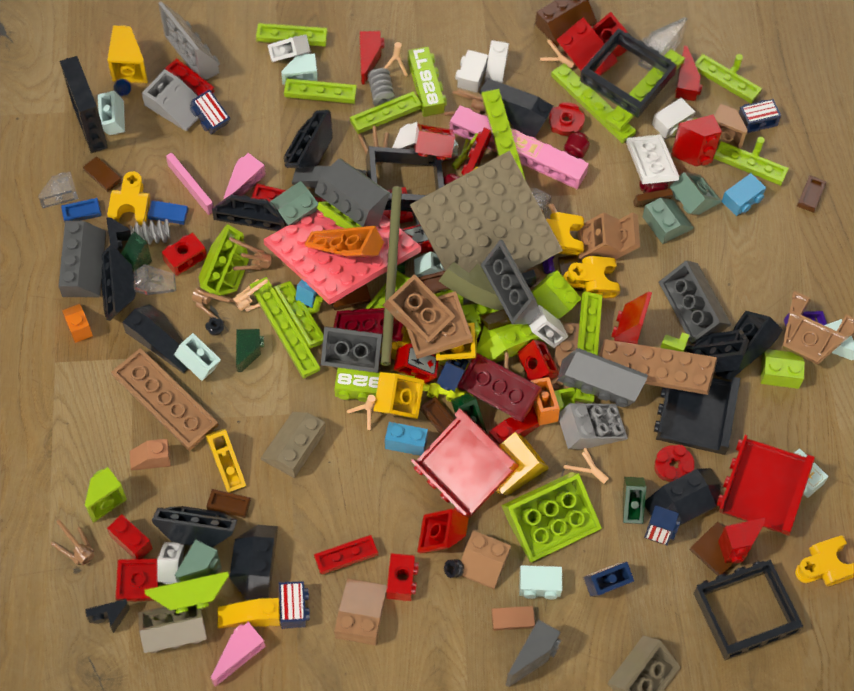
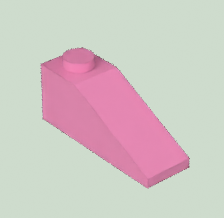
[224,153,265,199]
[211,622,265,686]

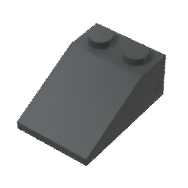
[506,620,562,687]

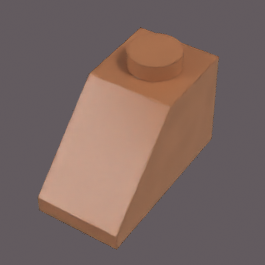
[130,439,171,471]

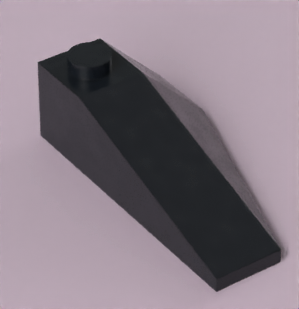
[479,78,554,138]
[122,304,189,374]
[716,311,783,380]

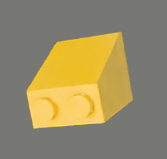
[107,25,148,83]
[496,432,549,496]

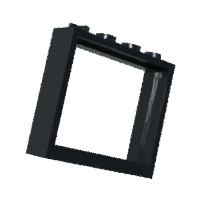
[580,28,677,118]
[60,56,108,154]
[366,146,444,212]
[693,560,803,660]

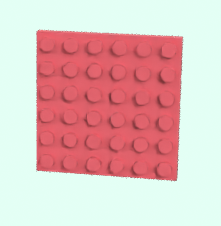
[263,210,421,305]

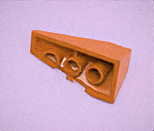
[305,226,384,257]

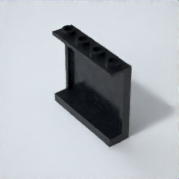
[654,377,741,455]

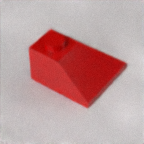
[417,509,469,553]

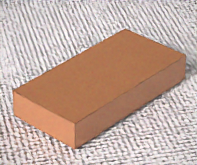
[491,606,535,631]

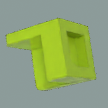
[660,332,689,352]
[554,387,575,412]

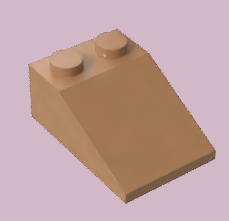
[383,274,455,343]
[334,578,387,645]

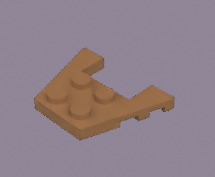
[783,291,854,365]

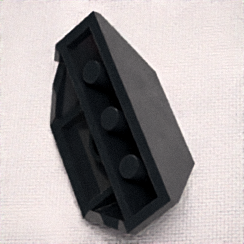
[283,110,333,168]
[212,194,286,231]
[101,245,136,321]
[684,330,749,373]
[645,468,721,525]
[152,506,237,548]
[229,525,278,601]

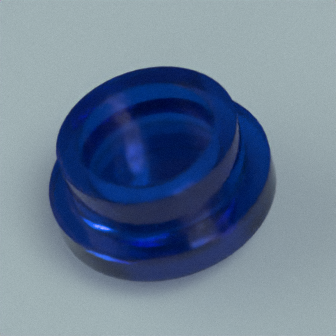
[113,79,132,96]

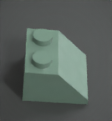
[669,172,722,215]
[271,181,318,226]
[642,198,693,244]
[175,540,222,583]

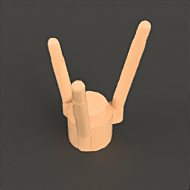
[233,279,268,312]

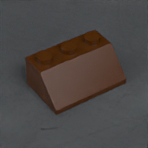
[535,0,597,47]

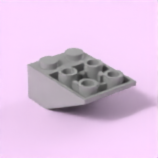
[142,70,199,131]
[559,403,628,449]

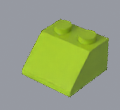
[531,271,582,320]
[761,349,805,389]
[85,467,127,523]

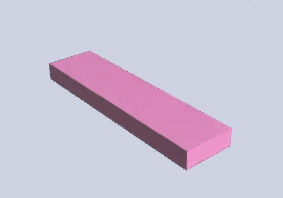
[166,153,213,215]

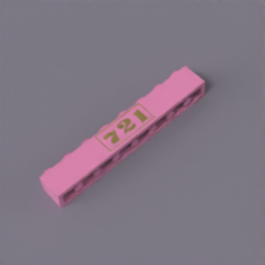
[449,106,589,189]

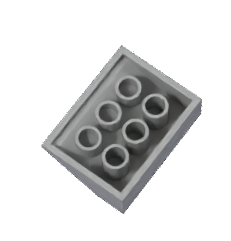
[158,1,220,81]

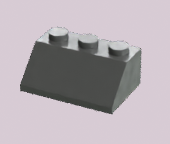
[321,326,383,373]

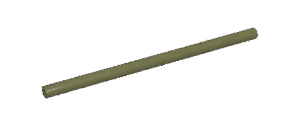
[381,186,402,365]

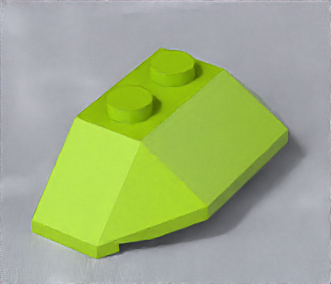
[199,224,249,296]
[477,323,546,363]
[145,572,229,614]

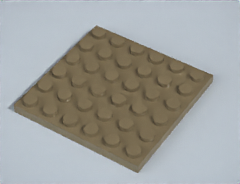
[410,151,563,305]

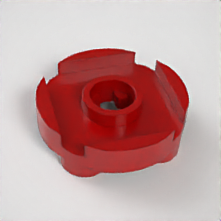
[549,102,585,136]
[654,445,695,482]

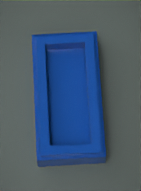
[61,198,102,222]
[147,200,188,225]

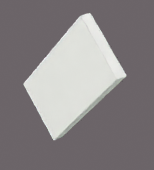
[626,134,679,184]

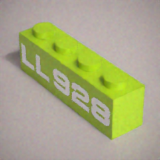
[408,47,447,117]
[334,368,415,402]

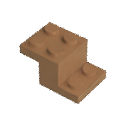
[577,212,640,260]

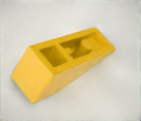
[205,429,246,493]
[218,598,280,628]

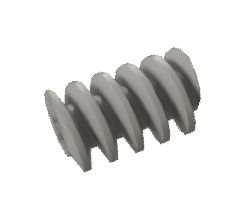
[368,68,394,106]
[130,219,171,246]

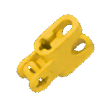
[107,171,150,226]
[546,212,584,256]
[563,256,621,298]
[795,535,854,586]

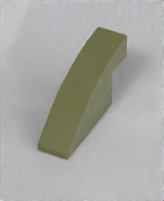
[439,262,504,310]

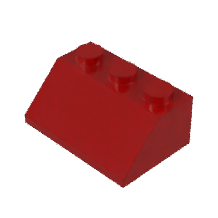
[671,114,722,167]

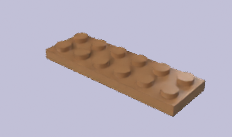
[599,339,717,395]
[111,348,219,451]

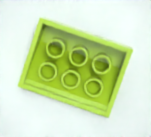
[501,472,602,562]

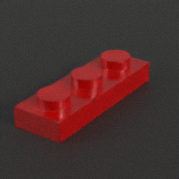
[164,58,215,96]
[461,127,493,175]
[314,535,378,575]

